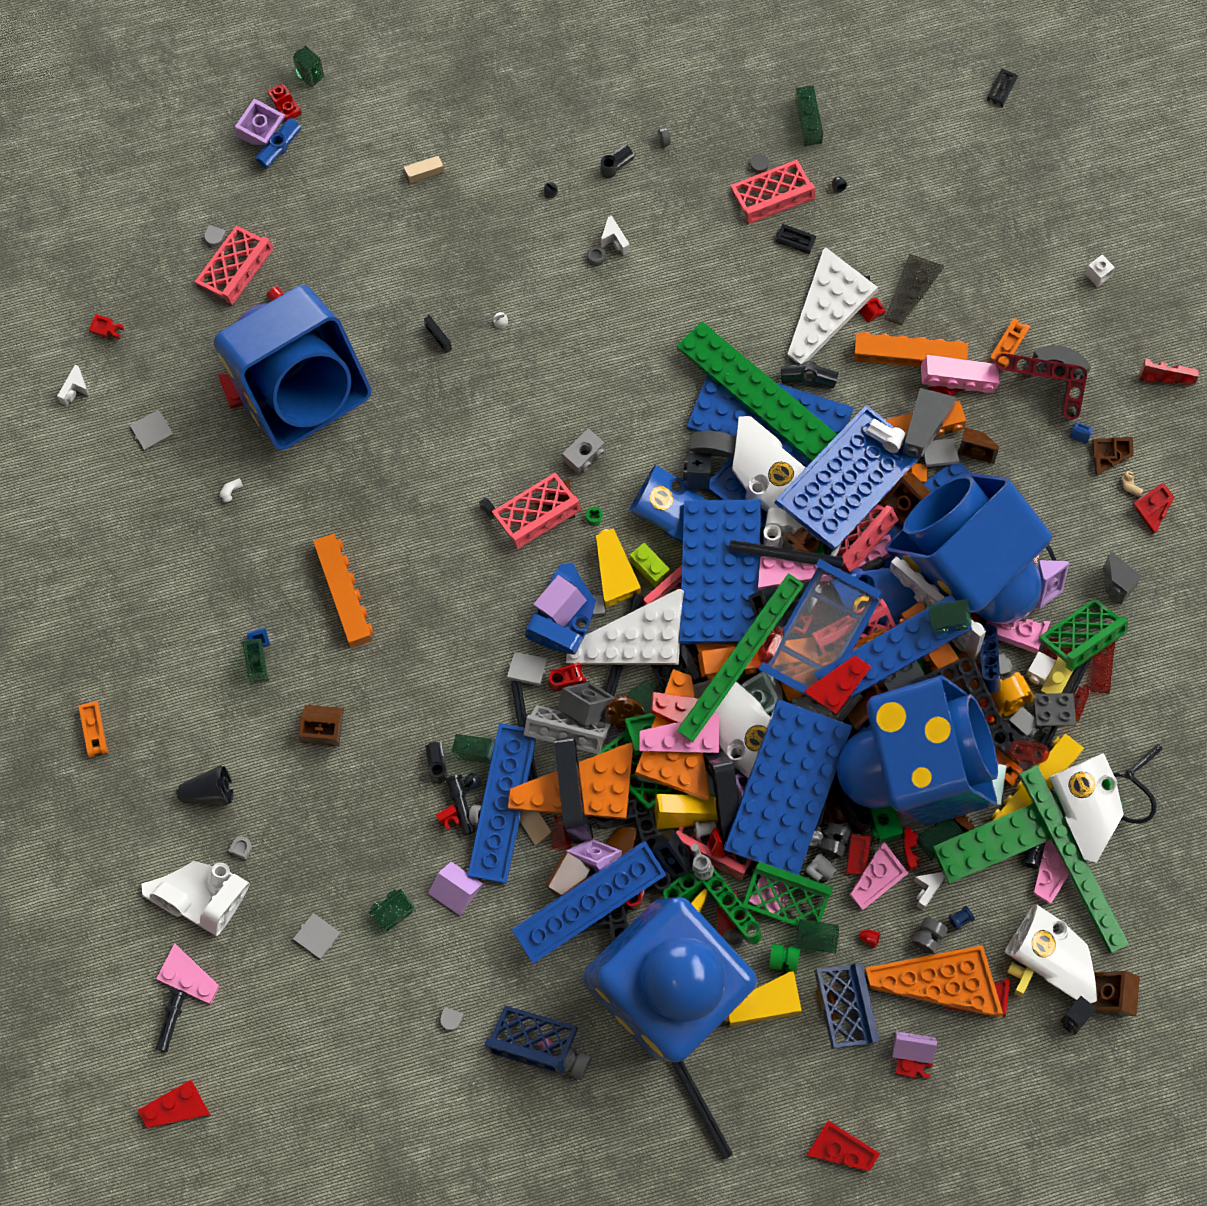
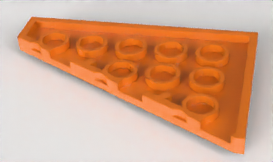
[635,669,710,801]
[508,743,633,819]
[865,945,1003,1017]

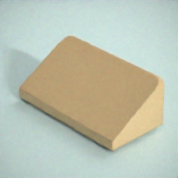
[404,156,444,183]
[520,811,552,846]

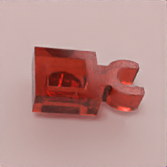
[552,815,572,850]

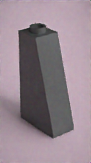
[902,388,957,458]

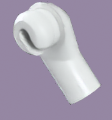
[220,478,243,502]

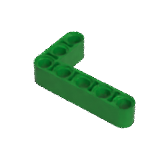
[663,867,762,945]

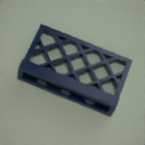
[814,963,880,1049]
[484,1005,578,1075]

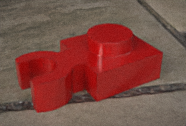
[89,314,125,339]
[895,1058,933,1079]

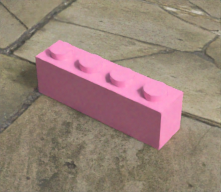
[921,355,1000,393]

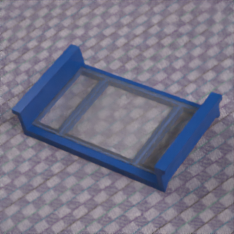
[759,559,882,696]

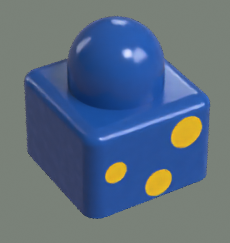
[214,285,371,450]
[885,473,1052,624]
[836,675,998,825]
[583,897,757,1062]

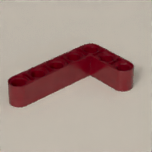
[994,353,1087,420]

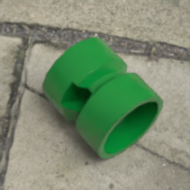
[769,944,800,973]

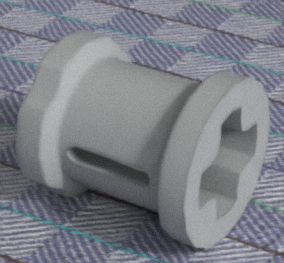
[694,820,716,839]

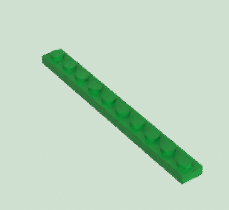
[676,573,804,743]
[1018,765,1129,953]

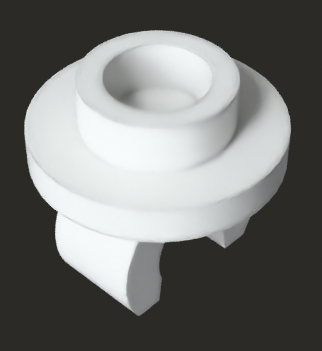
[810,827,823,846]

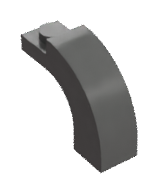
[1021,345,1091,379]
[689,431,736,460]

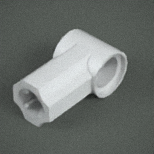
[866,419,906,453]

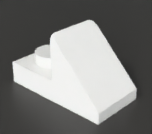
[601,215,630,256]
[57,365,89,406]
[914,872,945,911]

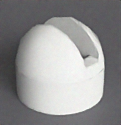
[493,312,508,329]

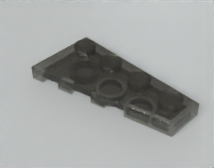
[884,254,944,326]

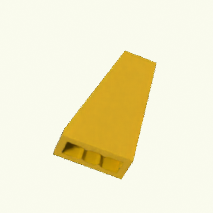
[596,528,641,608]
[654,794,718,829]
[725,971,802,1027]

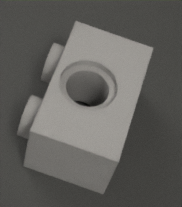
[562,428,605,475]

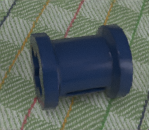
[948,905,975,931]

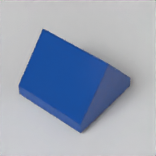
[1070,422,1093,443]
[247,627,270,650]

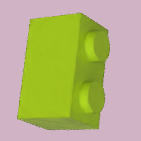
[630,543,670,588]

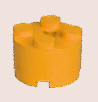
[990,672,1035,716]

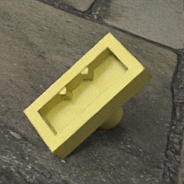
[1041,657,1073,694]
[1007,962,1034,997]

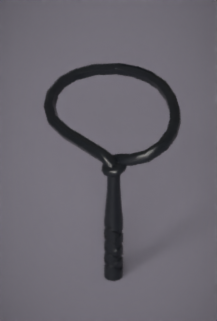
[1113,744,1162,824]

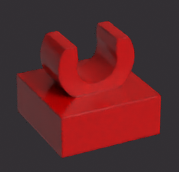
[436,805,459,831]

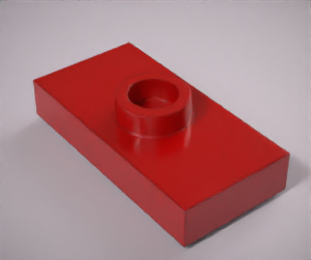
[846,834,871,875]

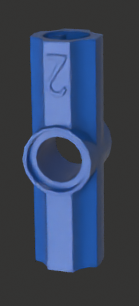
[255,119,302,168]

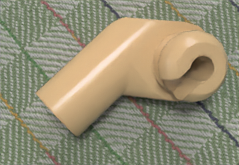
[1121,471,1143,498]

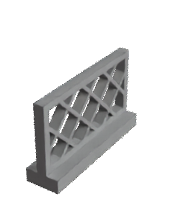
[524,705,611,754]

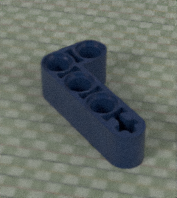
[980,624,1001,694]

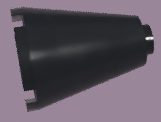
[176,766,234,804]

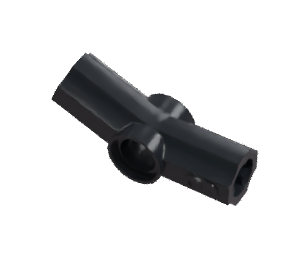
[781,361,839,388]

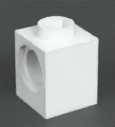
[1085,254,1115,287]
[1026,652,1056,685]

